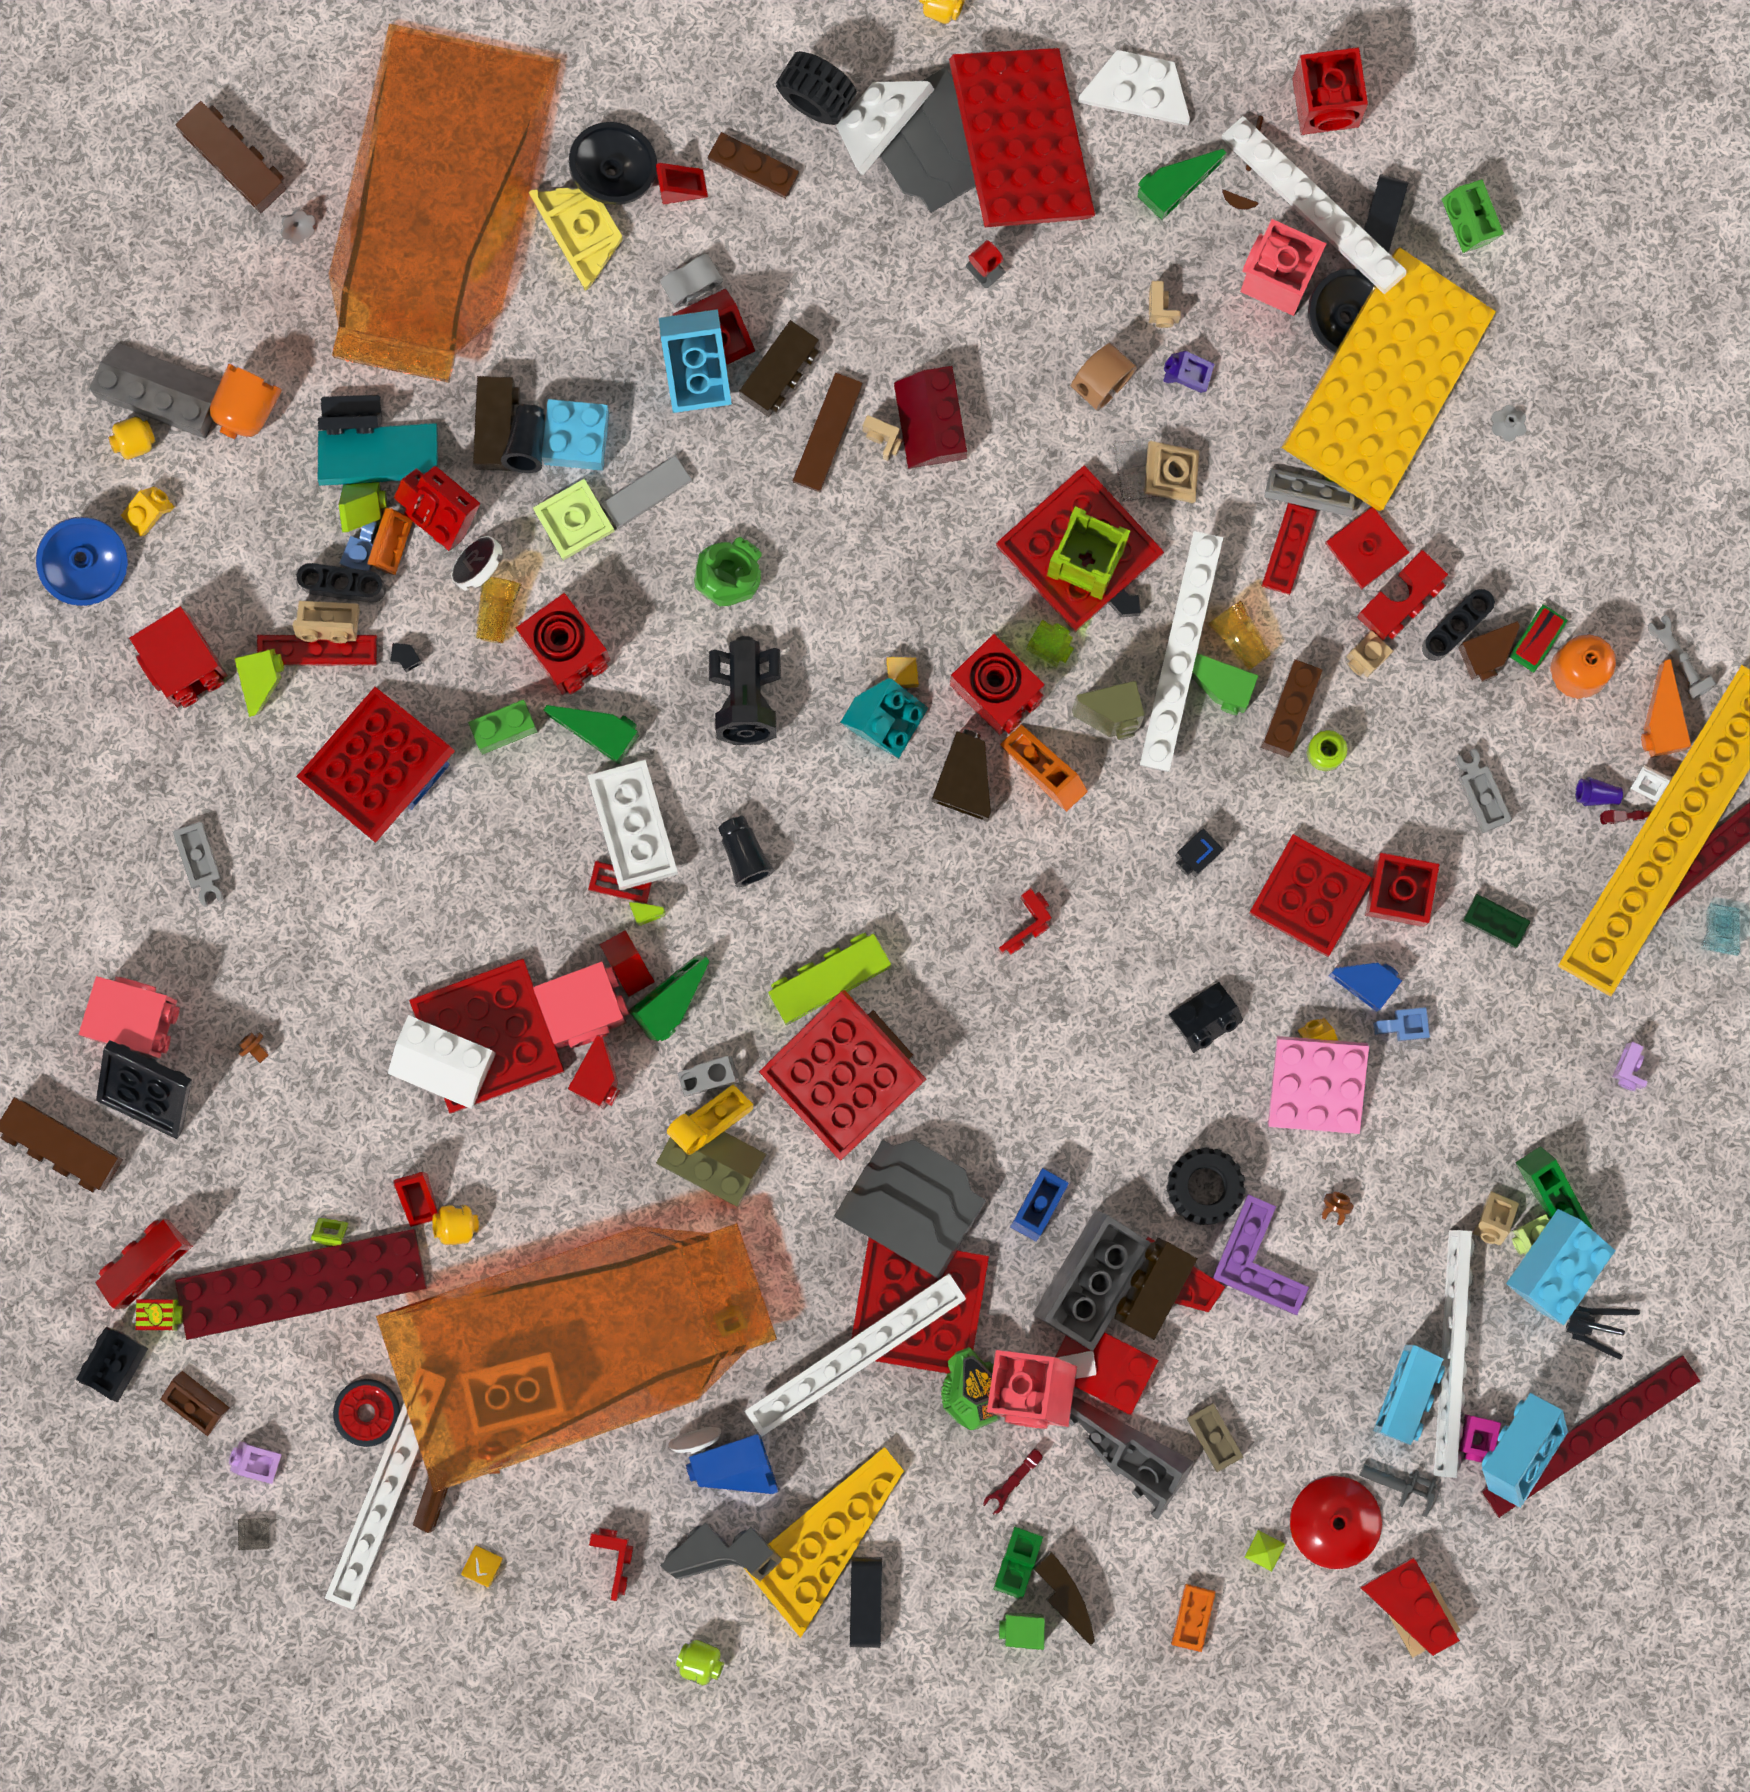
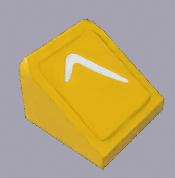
[461,1545,503,1587]

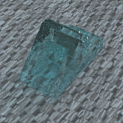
[1701,903,1740,956]

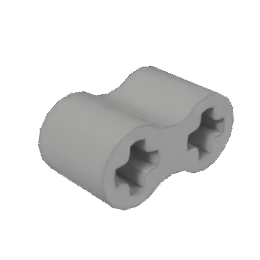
[660,254,723,308]

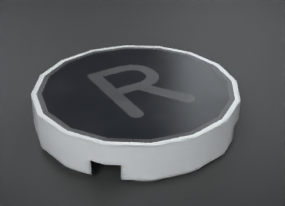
[451,536,502,591]

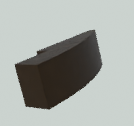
[1033,1551,1095,1646]

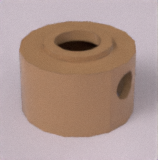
[1070,343,1137,411]

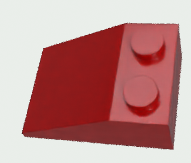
[1055,1332,1159,1415]

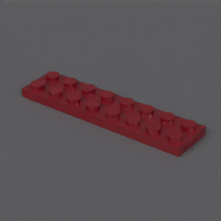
[175,1229,427,1340]

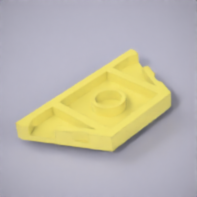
[529,188,623,291]

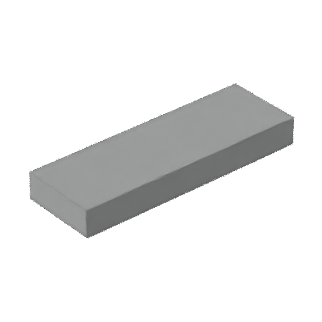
[601,455,692,529]
[1264,468,1356,517]

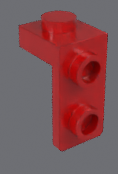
[998,888,1052,955]
[589,1527,634,1601]

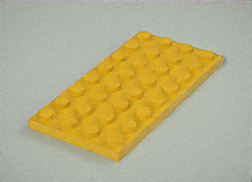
[1281,247,1496,511]

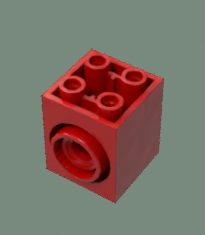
[1292,47,1368,135]
[515,593,611,695]
[129,606,228,708]
[950,634,1045,736]

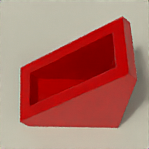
[656,163,708,205]
[599,930,655,997]
[393,1172,438,1227]

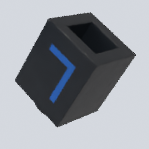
[1175,828,1224,878]

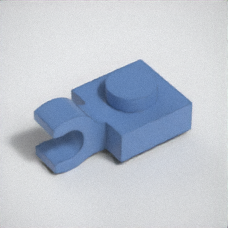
[340,522,379,571]
[1373,1007,1430,1041]

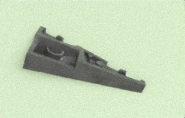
[1069,1396,1194,1520]

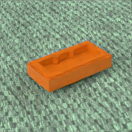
[367,508,413,575]
[1171,1584,1216,1652]

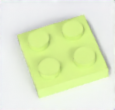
[533,479,615,561]

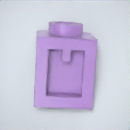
[1612,1042,1648,1091]
[229,1441,282,1484]

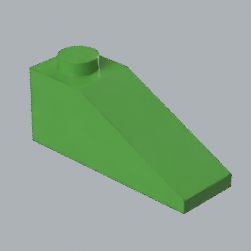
[1191,653,1259,715]

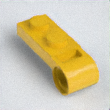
[667,1084,753,1155]

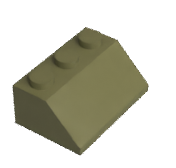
[1072,681,1145,740]
[656,1111,767,1208]

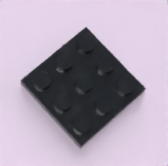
[96,1040,192,1139]

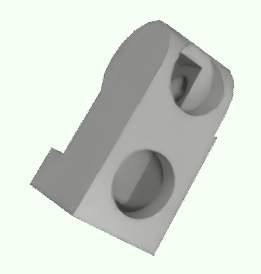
[677,1055,740,1097]

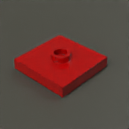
[1325,507,1410,590]

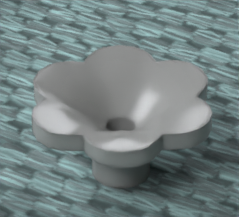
[280,209,316,244]
[1492,405,1526,442]

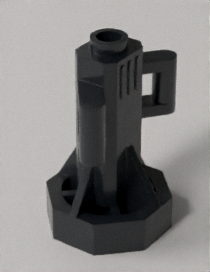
[709,636,781,745]

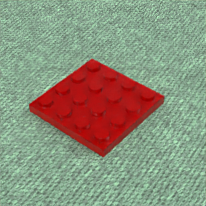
[996,465,1164,633]
[296,687,455,843]
[409,958,565,1114]
[759,990,927,1161]
[851,1237,989,1374]

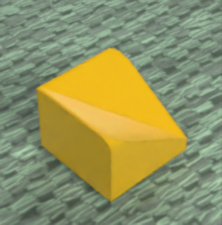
[886,657,919,688]

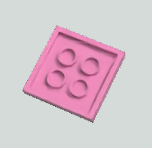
[1268,1036,1369,1134]

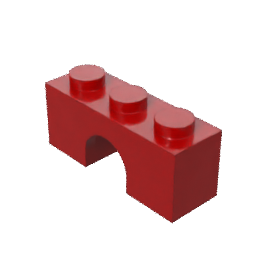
[1357,549,1448,641]

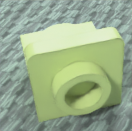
[1512,1214,1549,1255]

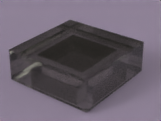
[238,1517,270,1550]

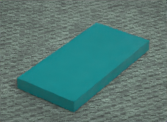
[318,423,438,486]

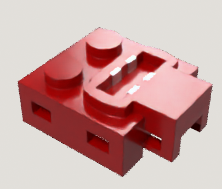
[394,465,481,551]

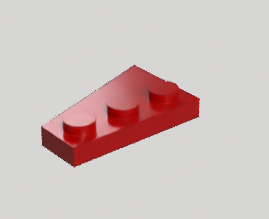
[1359,1557,1460,1656]

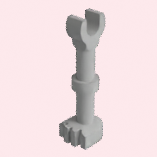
[1648,615,1717,700]

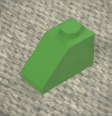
[999,1613,1045,1650]

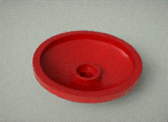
[1290,1476,1382,1569]

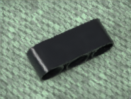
[1363,174,1408,253]
[296,563,386,603]
[1422,589,1495,661]
[850,1557,882,1648]

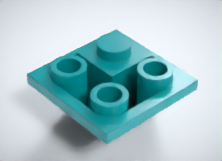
[840,678,928,759]

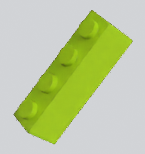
[768,932,891,1026]

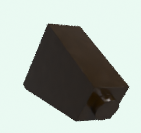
[932,729,991,822]

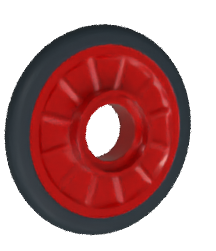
[333,1379,400,1447]

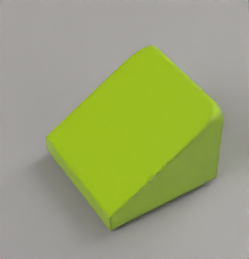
[629,902,666,926]

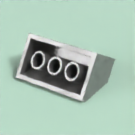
[89,343,220,439]
[1033,1210,1151,1351]

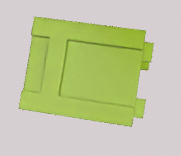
[1047,506,1130,600]

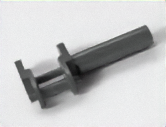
[1359,1464,1438,1517]

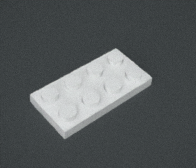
[587,760,678,890]

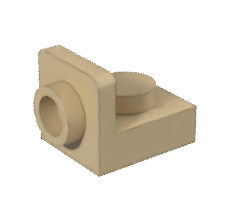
[1149,281,1181,328]
[862,415,903,461]
[1346,631,1394,678]
[1473,1191,1519,1245]

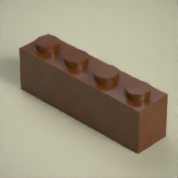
[175,101,286,214]
[0,1097,123,1193]

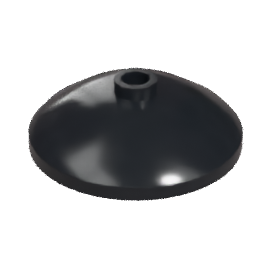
[568,122,657,205]
[1308,269,1375,354]

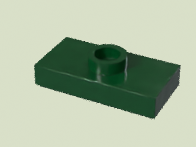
[1462,894,1531,949]

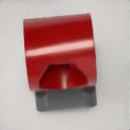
[966,240,1006,288]

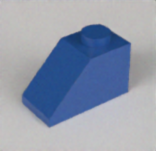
[1328,962,1402,1012]

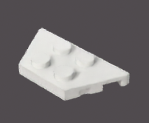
[1078,50,1190,126]
[836,81,934,175]

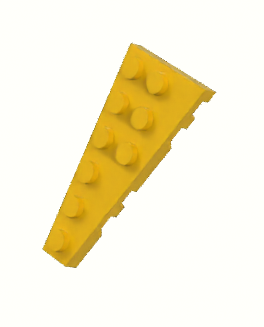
[744,1447,904,1638]

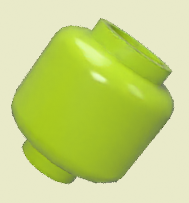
[1306,730,1348,771]
[676,1640,724,1686]

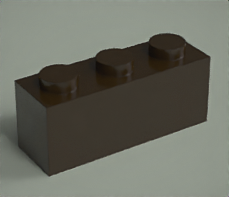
[739,320,821,417]
[473,376,520,471]
[1114,1237,1198,1340]

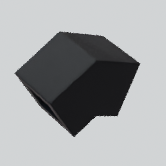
[1109,589,1141,617]
[390,643,422,673]

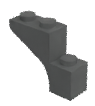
[660,1523,782,1581]

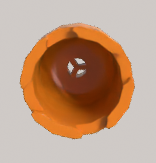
[210,364,282,440]
[1550,634,1616,699]

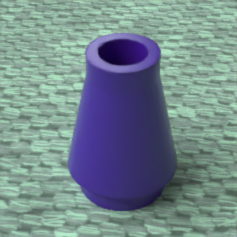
[1575,777,1623,806]

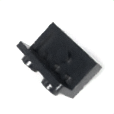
[318,395,382,435]
[1168,982,1243,1053]
[76,1327,148,1402]

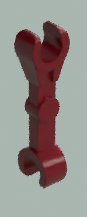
[1600,810,1652,825]
[983,1449,1043,1515]

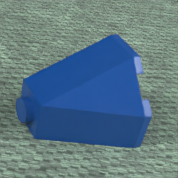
[686,1433,779,1494]

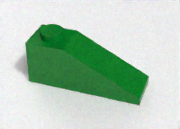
[1137,149,1226,220]
[543,705,640,765]
[628,955,710,1041]
[1515,1146,1593,1229]

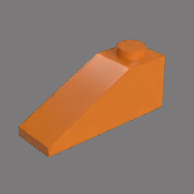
[1641,659,1691,758]
[1000,724,1088,812]

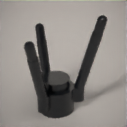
[1566,1306,1640,1360]

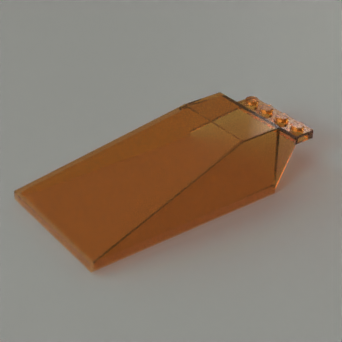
[329,24,561,383]
[376,1223,777,1493]

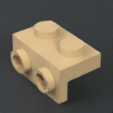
[293,601,360,643]

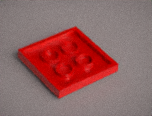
[1249,834,1372,957]

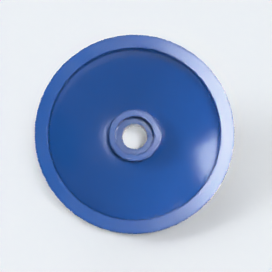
[36,517,128,606]

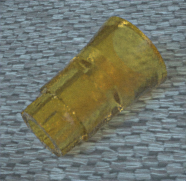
[476,577,522,644]
[1208,600,1272,671]

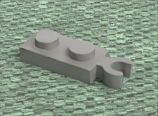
[1455,748,1512,833]
[172,822,224,907]

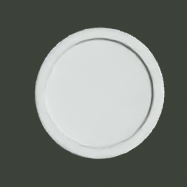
[668,1427,721,1454]

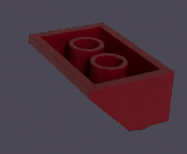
[894,365,967,469]

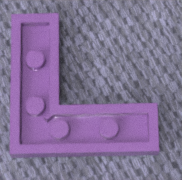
[1212,1194,1309,1315]

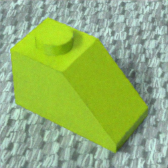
[338,482,387,533]
[234,649,284,717]

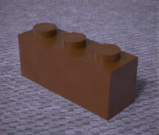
[1260,659,1323,758]

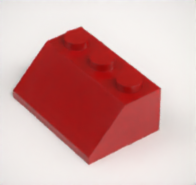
[95,1219,193,1309]

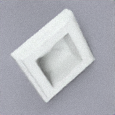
[1631,765,1671,802]

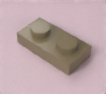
[1186,1403,1244,1472]

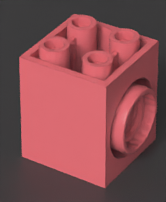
[1240,219,1327,316]
[533,961,630,1049]
[78,976,180,1059]
[987,1350,1077,1429]

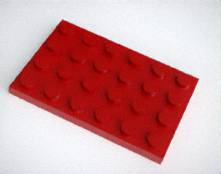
[949,48,1095,228]

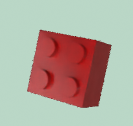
[1365,852,1440,927]

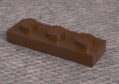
[707,132,799,199]

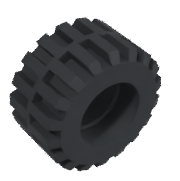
[776,51,857,125]
[1166,1147,1246,1225]

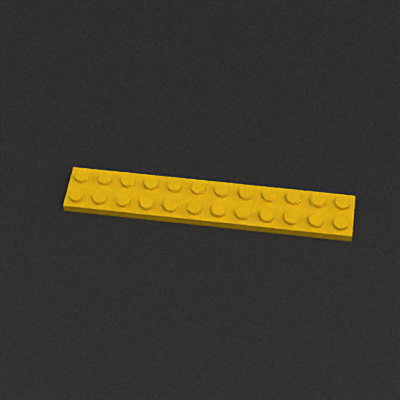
[1558,665,1750,997]

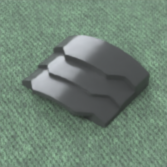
[880,67,976,213]
[834,1139,986,1280]

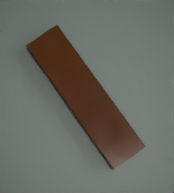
[792,372,863,493]

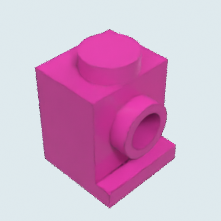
[1459,1414,1501,1463]

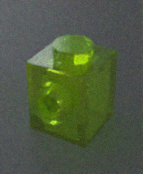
[1026,620,1075,668]

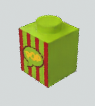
[135,1299,183,1331]

